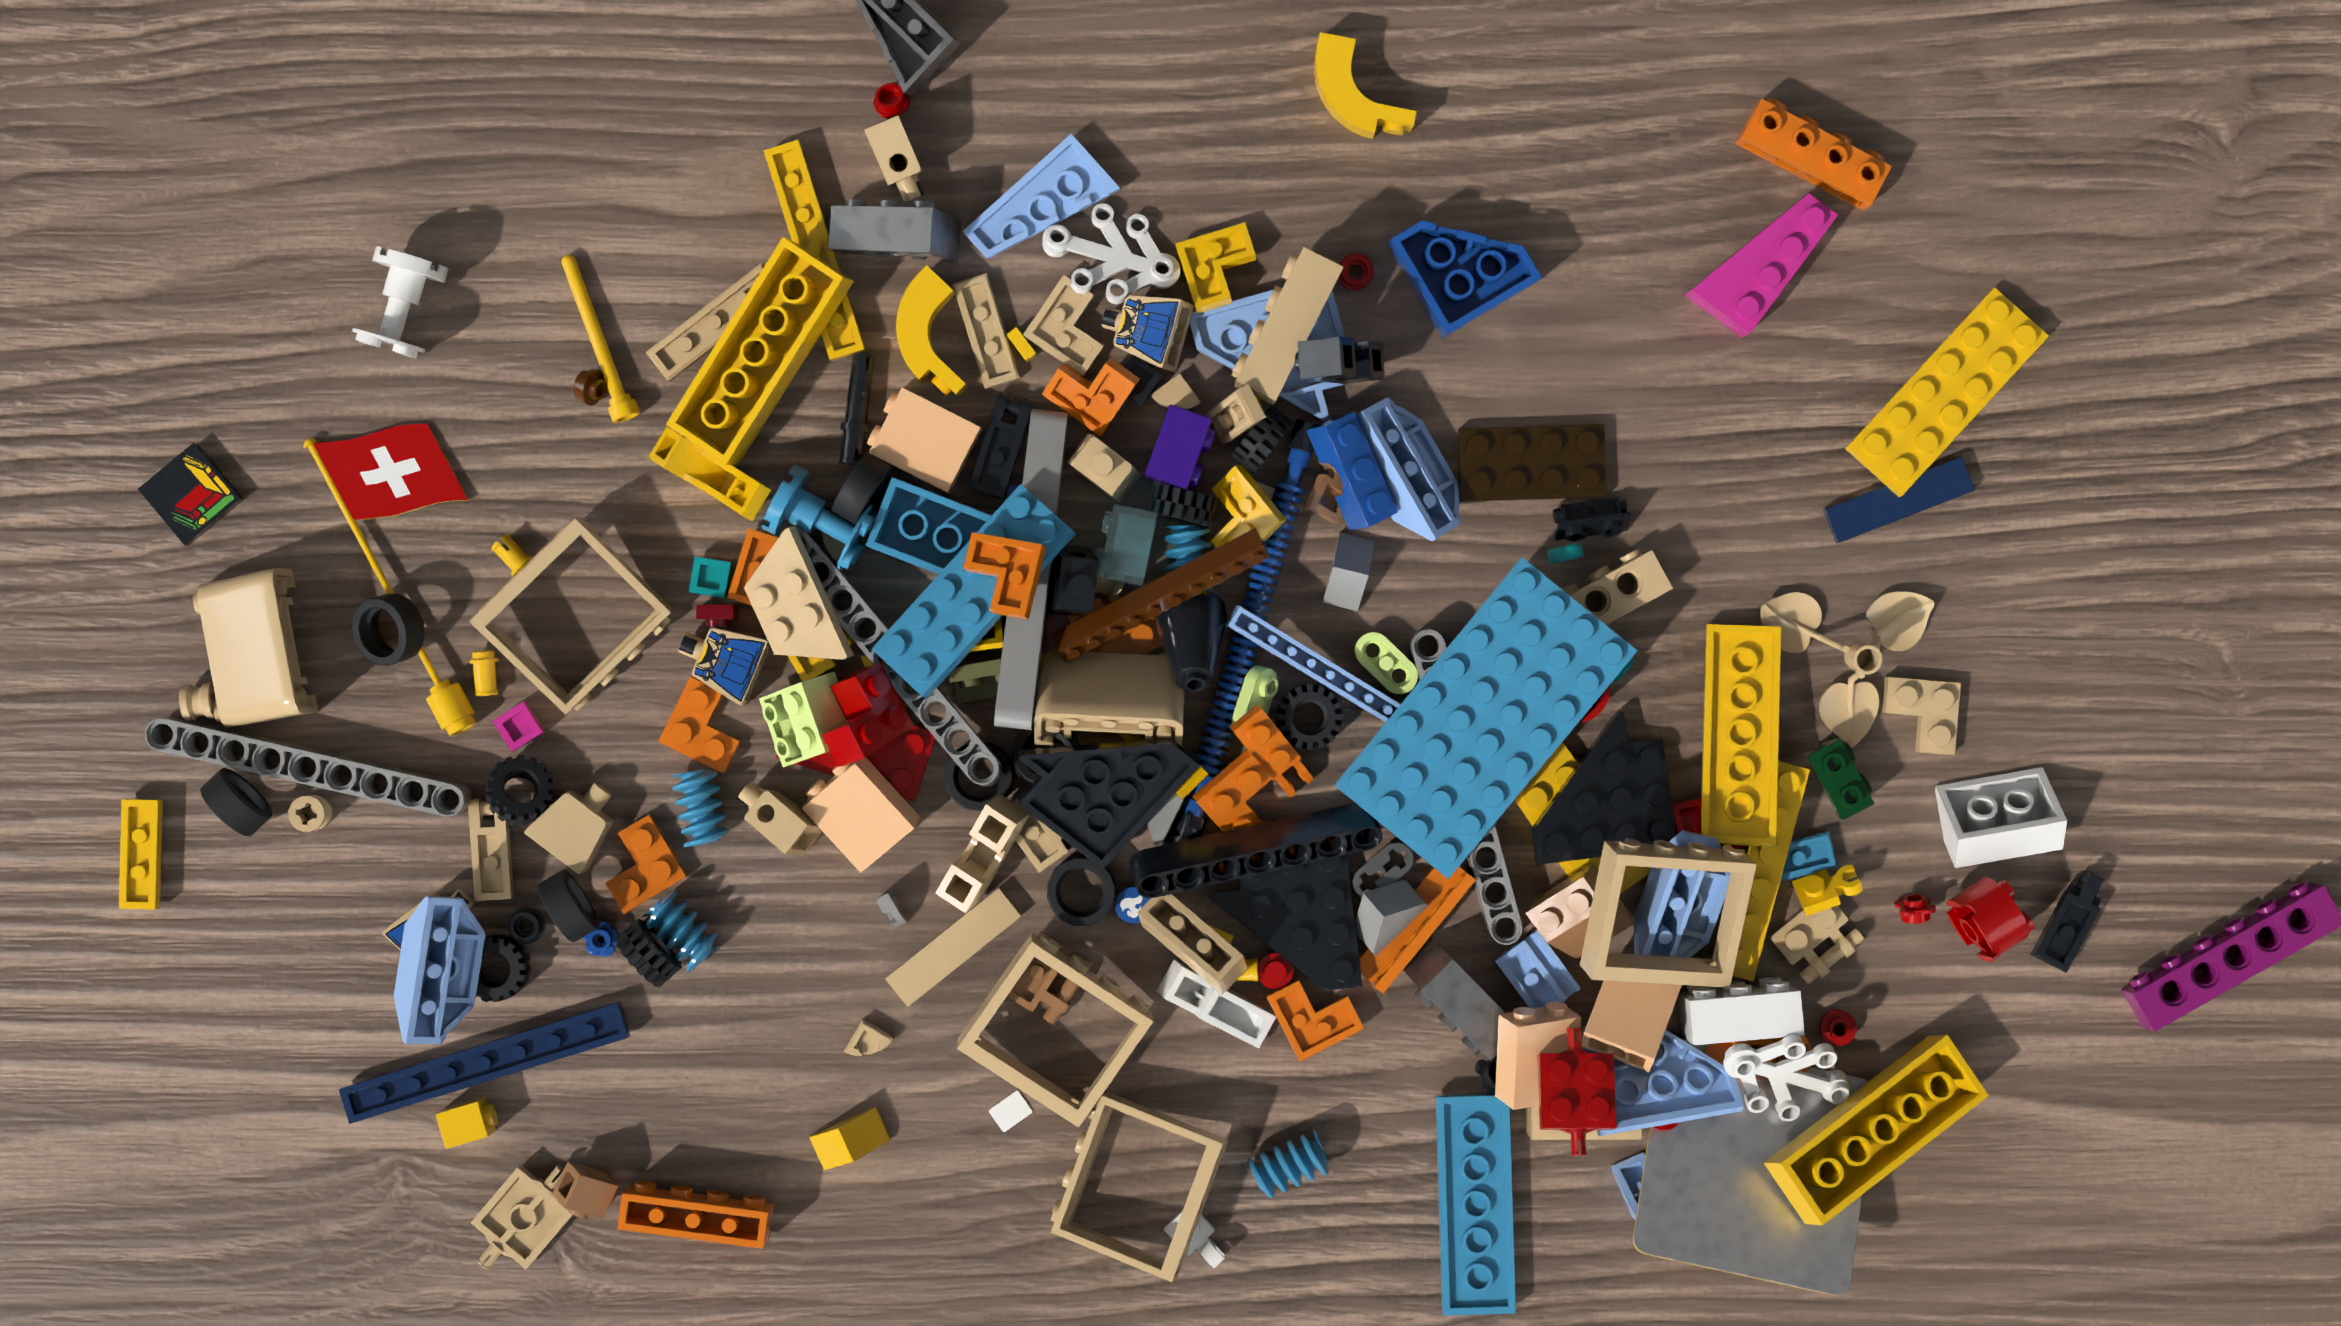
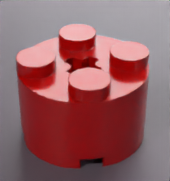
[1946,877,2035,962]

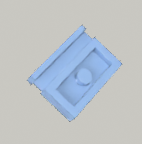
[1494,929,1581,1009]

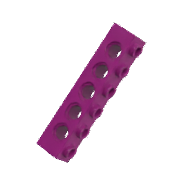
[2121,881,2341,1032]

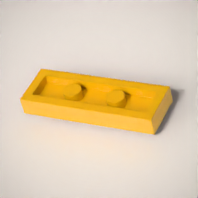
[119,798,163,910]

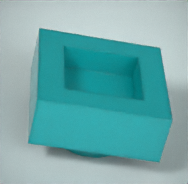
[689,556,733,599]

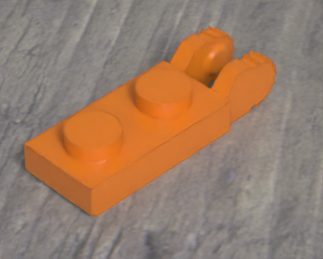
[1230,704,1314,798]

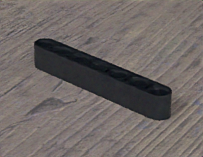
[1129,803,1383,898]

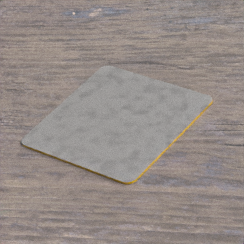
[1633,1039,1869,1296]

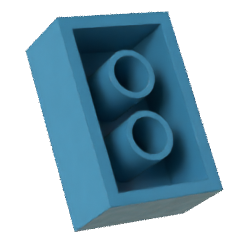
[865,477,991,574]

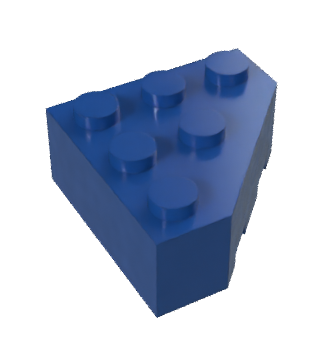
[1387,220,1542,339]

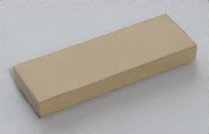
[952,273,1020,390]
[1206,384,1266,445]

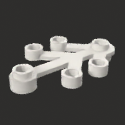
[1042,203,1180,304]
[1723,1034,1851,1122]

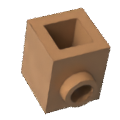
[552,1161,618,1219]

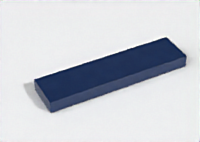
[1823,457,1975,543]

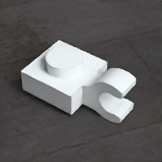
[1164,1210,1225,1268]

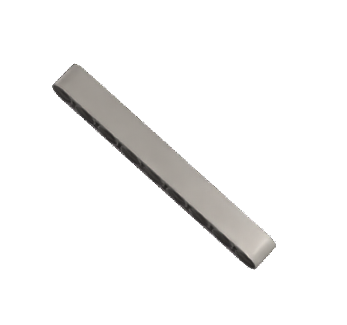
[994,409,1069,730]
[797,528,1003,787]
[1409,629,1523,945]
[145,717,472,817]

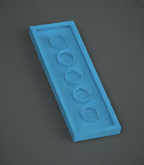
[872,484,1076,699]
[1435,1093,1516,1316]

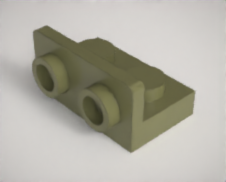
[949,659,1001,703]

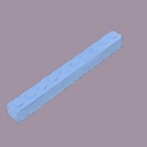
[1225,605,1401,723]

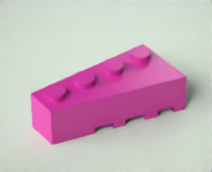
[1684,193,1838,338]

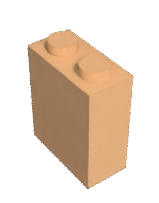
[867,388,982,494]
[802,758,920,873]
[1582,981,1682,1072]
[1495,1002,1581,1110]

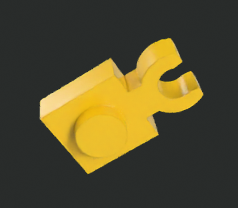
[1792,865,1863,917]

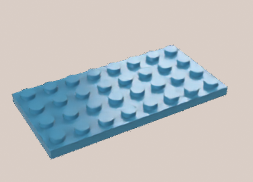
[1335,557,1637,879]

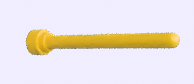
[561,254,641,423]

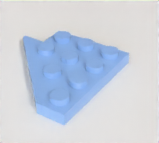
[1189,287,1346,422]
[1581,1026,1744,1136]

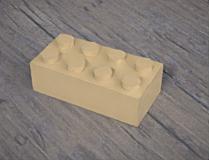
[1231,247,1343,406]

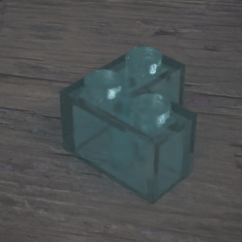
[1096,504,1158,586]

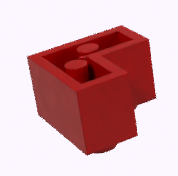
[822,662,914,767]

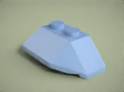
[1358,397,1461,541]
[1634,830,1730,958]
[394,896,486,1044]

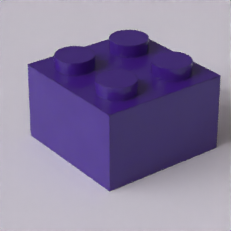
[1145,404,1216,490]

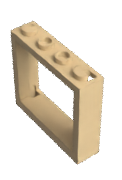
[469,515,672,715]
[1580,838,1757,988]
[957,933,1154,1128]
[1050,1092,1229,1282]

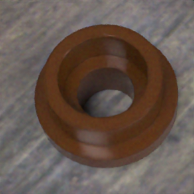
[573,369,607,406]

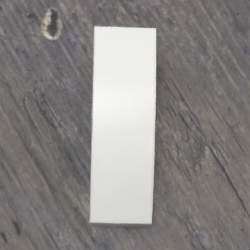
[1157,959,1276,1048]

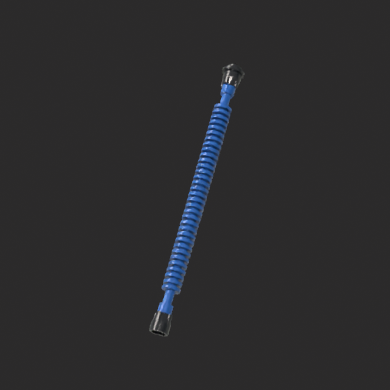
[1168,419,1317,843]

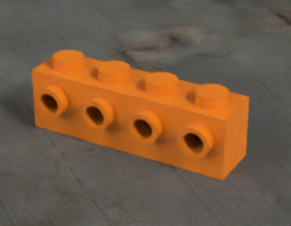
[1734,98,1892,211]
[617,1181,774,1249]

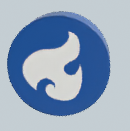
[1115,886,1150,923]

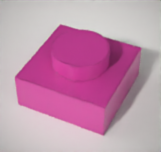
[492,701,545,752]

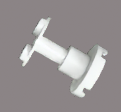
[351,246,449,359]

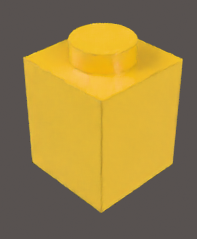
[435,1096,498,1149]

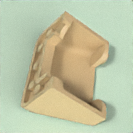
[193,568,318,728]
[1034,647,1185,746]

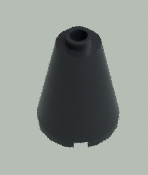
[1154,590,1227,692]

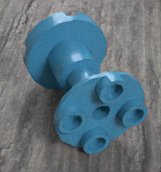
[762,465,878,570]

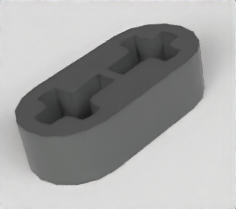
[1352,842,1413,897]

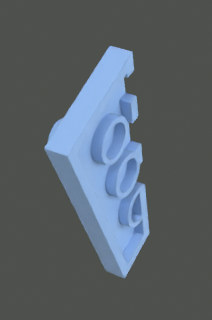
[963,134,1120,260]

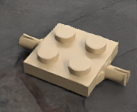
[471,1165,573,1270]

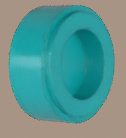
[1546,542,1585,565]

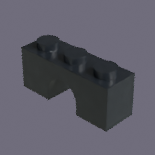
[1295,337,1385,384]

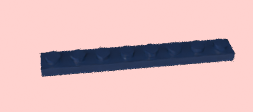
[339,1001,631,1124]

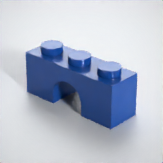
[1306,411,1398,530]

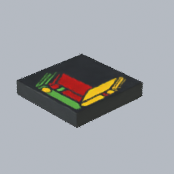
[138,442,244,546]

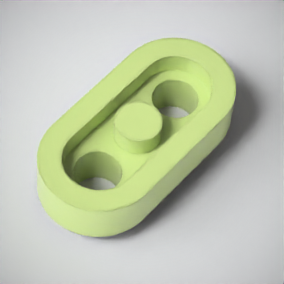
[1354,632,1418,694]
[1232,665,1279,724]

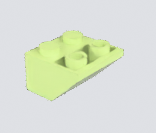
[759,671,846,767]

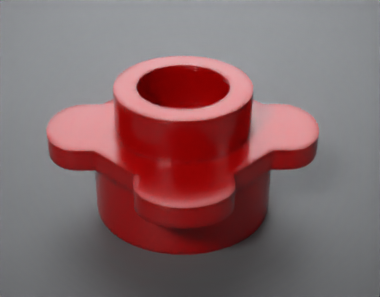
[1894,894,1936,924]

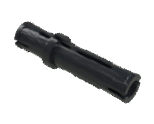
[838,354,875,466]

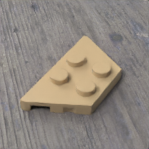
[744,526,854,660]

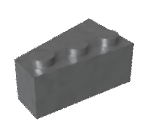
[856,0,962,96]
[828,199,961,263]
[1403,936,1505,1061]

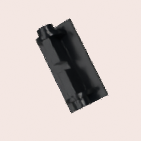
[1552,497,1631,542]

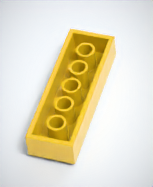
[666,237,854,466]
[1763,1035,1989,1226]

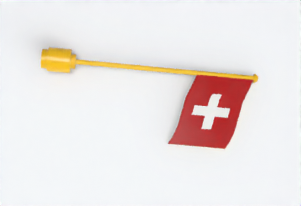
[304,424,476,737]

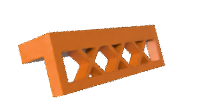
[1359,867,1476,994]

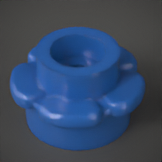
[583,921,619,957]

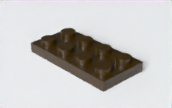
[1457,424,1607,502]

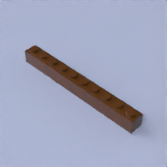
[1051,528,1271,662]

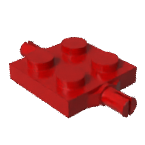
[1537,1028,1617,1156]

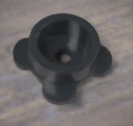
[1475,1055,1497,1095]

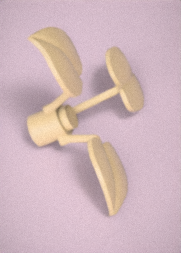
[1760,591,1935,747]

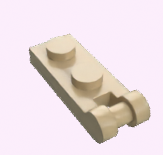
[468,798,514,901]

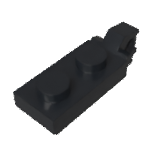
[2030,871,2104,973]

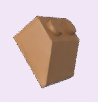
[1525,863,1636,959]

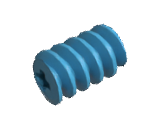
[1165,525,1213,591]
[670,769,728,847]
[642,890,720,972]
[1247,1130,1329,1199]

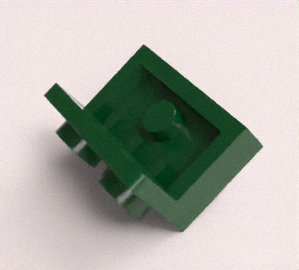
[1808,737,1875,820]

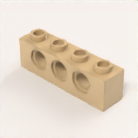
[1562,548,1673,625]

